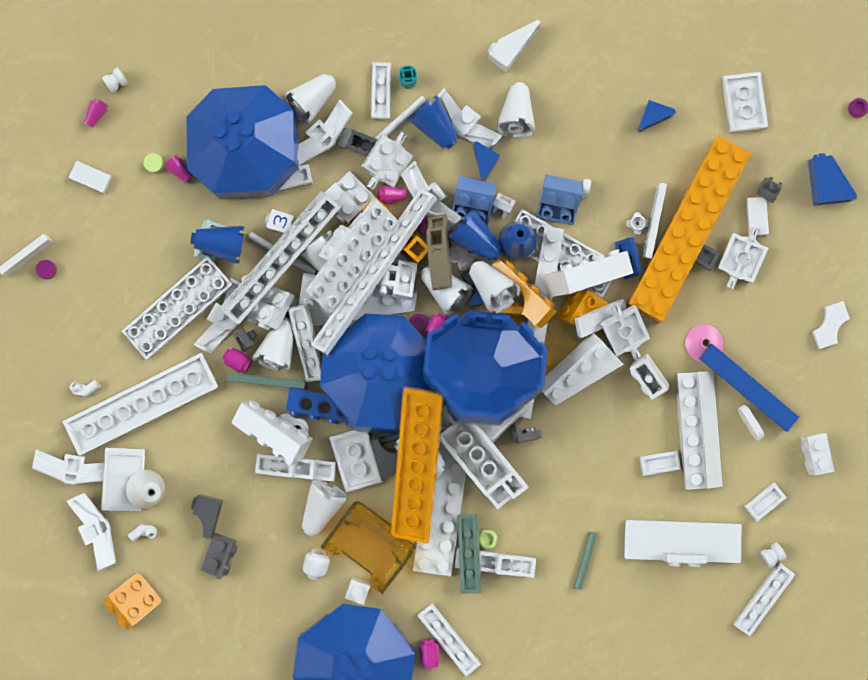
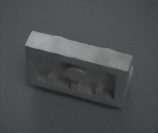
[510,422,542,443]
[201,533,238,579]

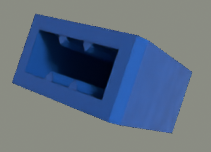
[808,153,857,206]

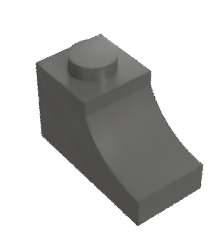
[337,128,378,156]
[370,435,398,478]
[191,494,223,539]

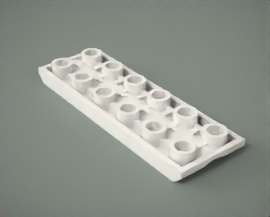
[514,209,612,298]
[122,256,233,360]

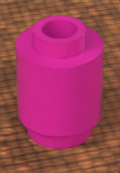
[424,313,448,337]
[222,347,252,374]
[419,638,440,669]

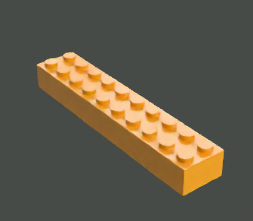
[626,136,752,323]

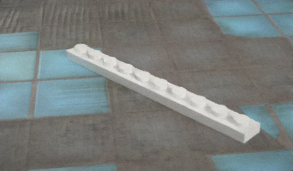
[311,189,437,356]
[520,226,564,419]

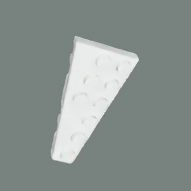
[298,273,418,326]

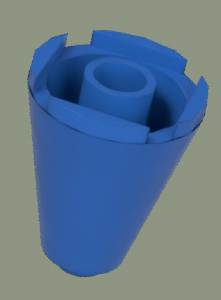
[407,95,457,149]
[449,209,503,261]
[498,221,537,259]
[190,226,244,264]

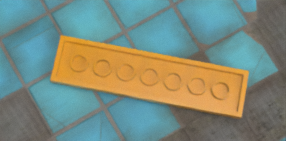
[391,387,444,544]

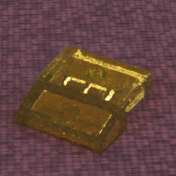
[544,318,578,372]

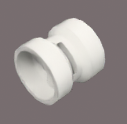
[102,67,129,93]
[759,542,787,569]

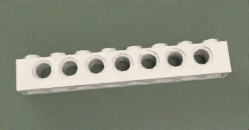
[220,191,340,325]

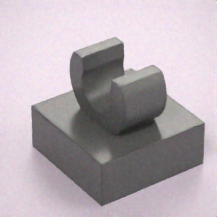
[756,177,782,203]
[694,245,720,270]
[234,328,258,352]

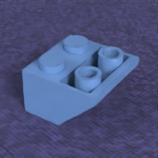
[536,174,583,225]
[452,176,497,227]

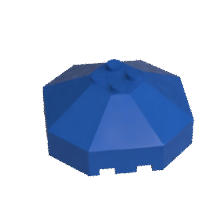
[187,85,299,200]
[423,310,547,426]
[320,313,433,434]
[293,604,415,680]

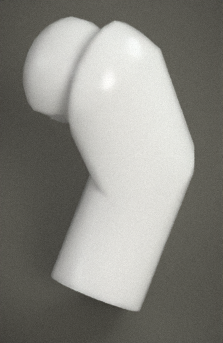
[70,380,100,397]
[128,524,157,542]

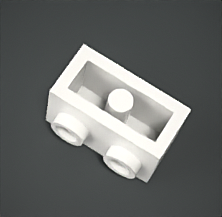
[630,353,669,400]
[801,433,835,475]

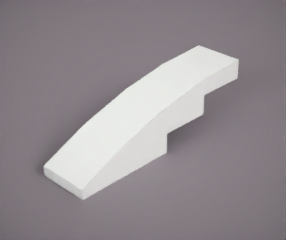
[255,454,337,482]
[454,547,536,578]

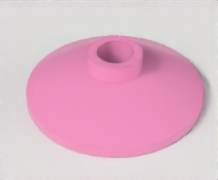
[685,324,723,362]

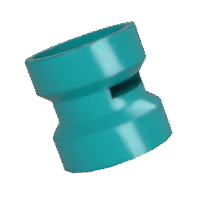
[398,65,418,89]

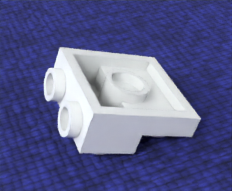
[325,171,374,225]
[247,286,295,330]

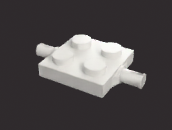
[361,132,413,190]
[717,227,768,289]
[600,302,650,360]

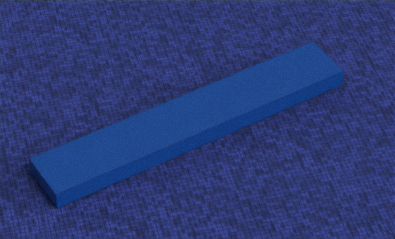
[698,344,799,432]

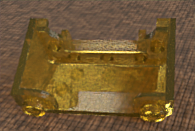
[321,501,416,594]

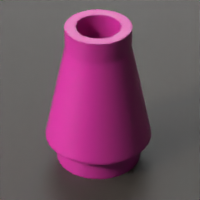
[83,98,108,127]
[165,155,193,183]
[378,186,406,204]

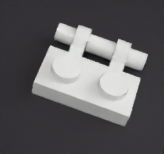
[378,260,417,300]

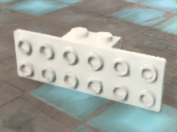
[305,199,398,313]
[624,520,742,567]

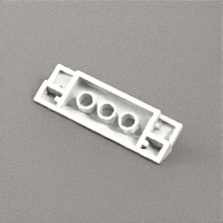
[676,372,723,490]
[440,404,529,509]

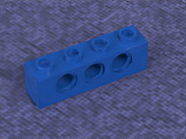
[285,387,352,427]

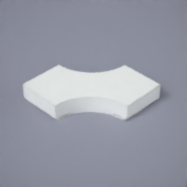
[812,301,850,349]

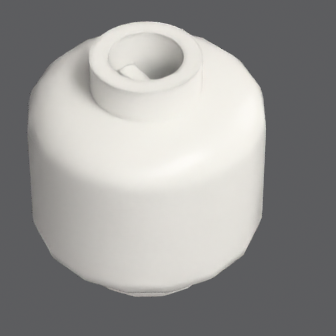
[303,549,330,580]

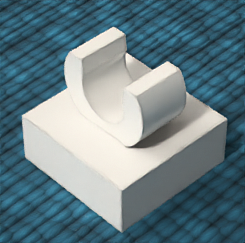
[493,193,515,218]

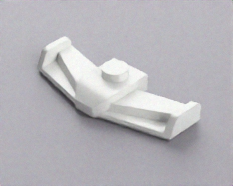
[434,88,503,150]
[297,100,353,165]
[401,161,465,231]
[193,278,240,354]
[32,449,104,485]
[65,493,116,572]

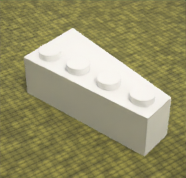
[544,249,633,297]
[542,333,624,405]
[232,400,313,466]

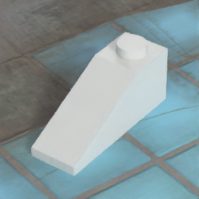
[487,20,541,72]

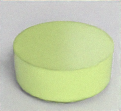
[144,153,164,173]
[479,529,498,549]

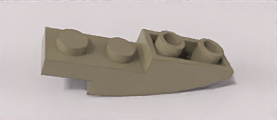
[426,214,452,290]

